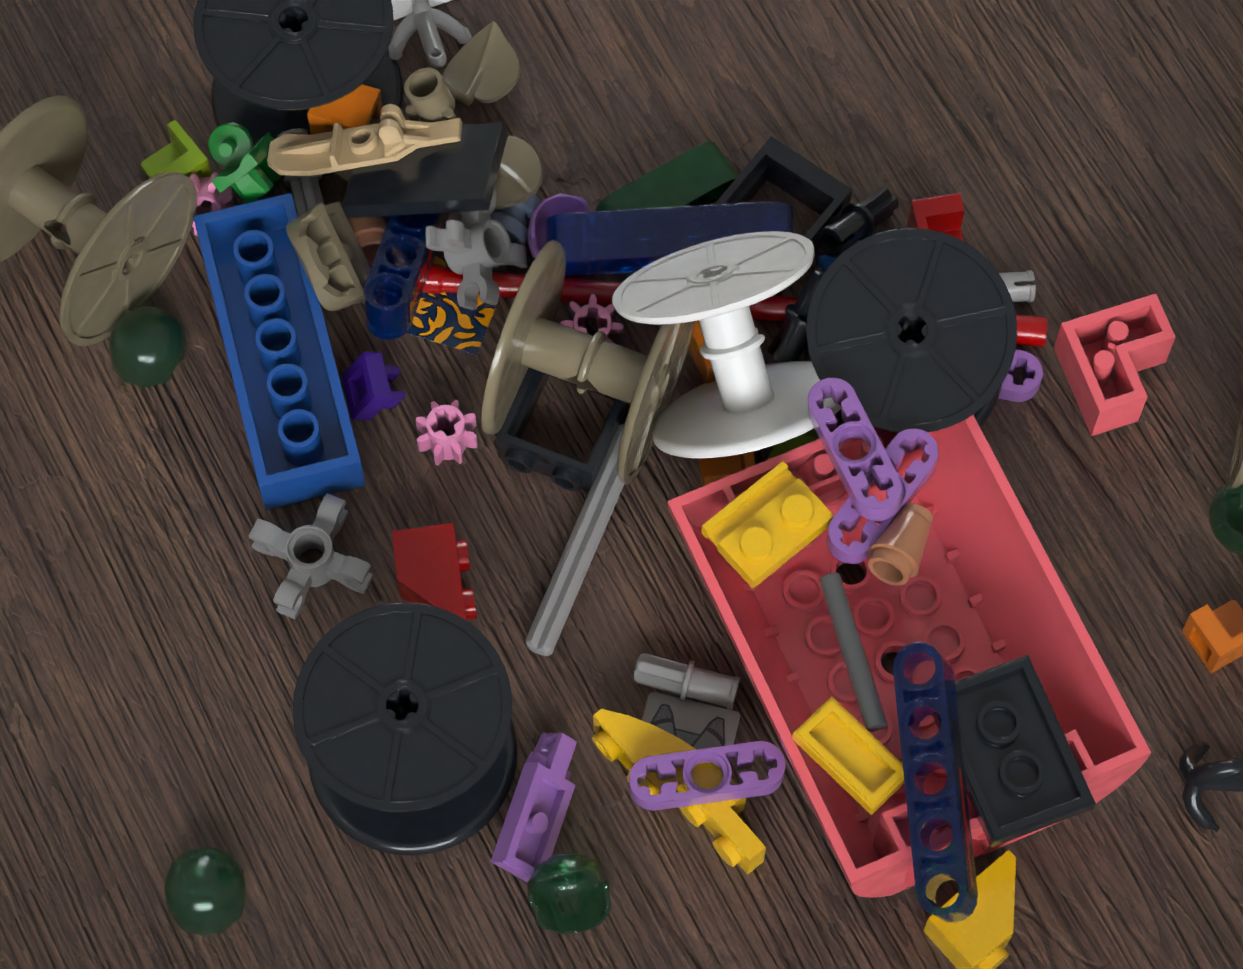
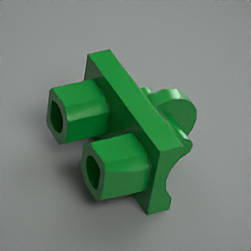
[208,122,283,204]

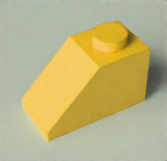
[923,850,1016,969]

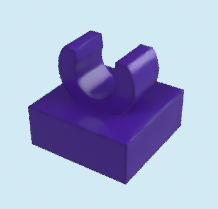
[342,352,406,421]

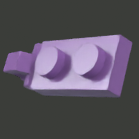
[490,732,577,884]

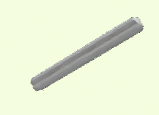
[525,424,625,656]

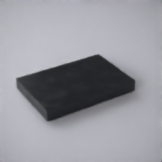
[342,122,508,218]
[925,655,1096,847]

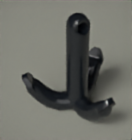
[1179,741,1243,832]

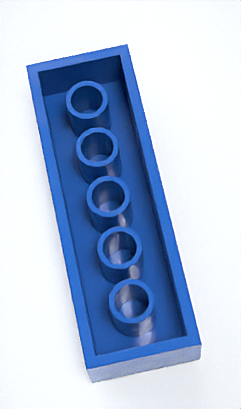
[193,193,366,510]

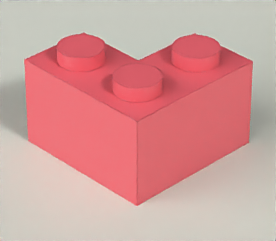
[1053,293,1176,436]

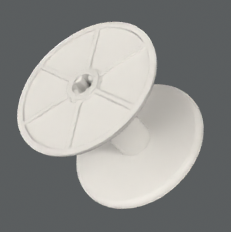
[612,231,841,458]

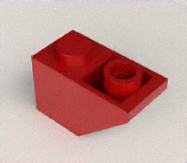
[391,523,477,621]

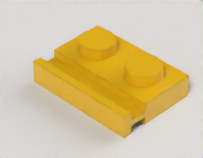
[701,461,835,589]

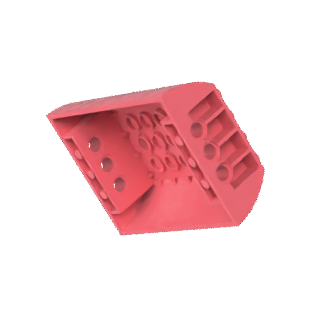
[667,415,1151,898]

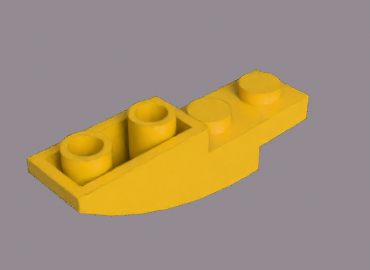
[592,709,766,875]

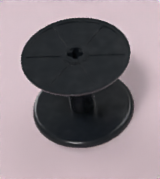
[193,0,403,177]
[804,228,1017,433]
[293,602,517,855]

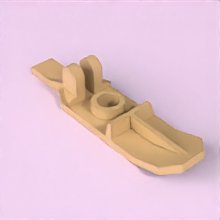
[267,104,462,176]

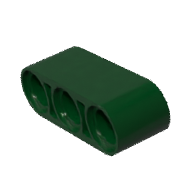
[595,141,738,249]

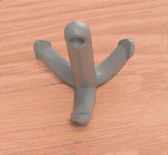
[388,0,472,68]

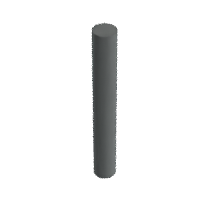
[819,573,888,732]

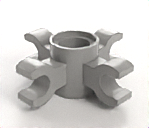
[426,190,527,311]
[249,493,373,619]

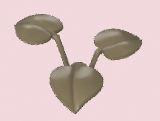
[334,21,543,210]

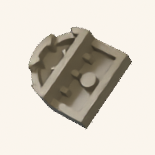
[286,201,382,311]

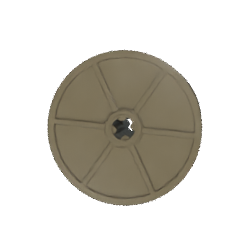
[0,95,197,346]
[481,240,696,485]

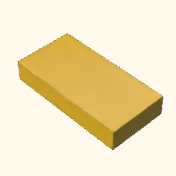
[792,696,912,815]

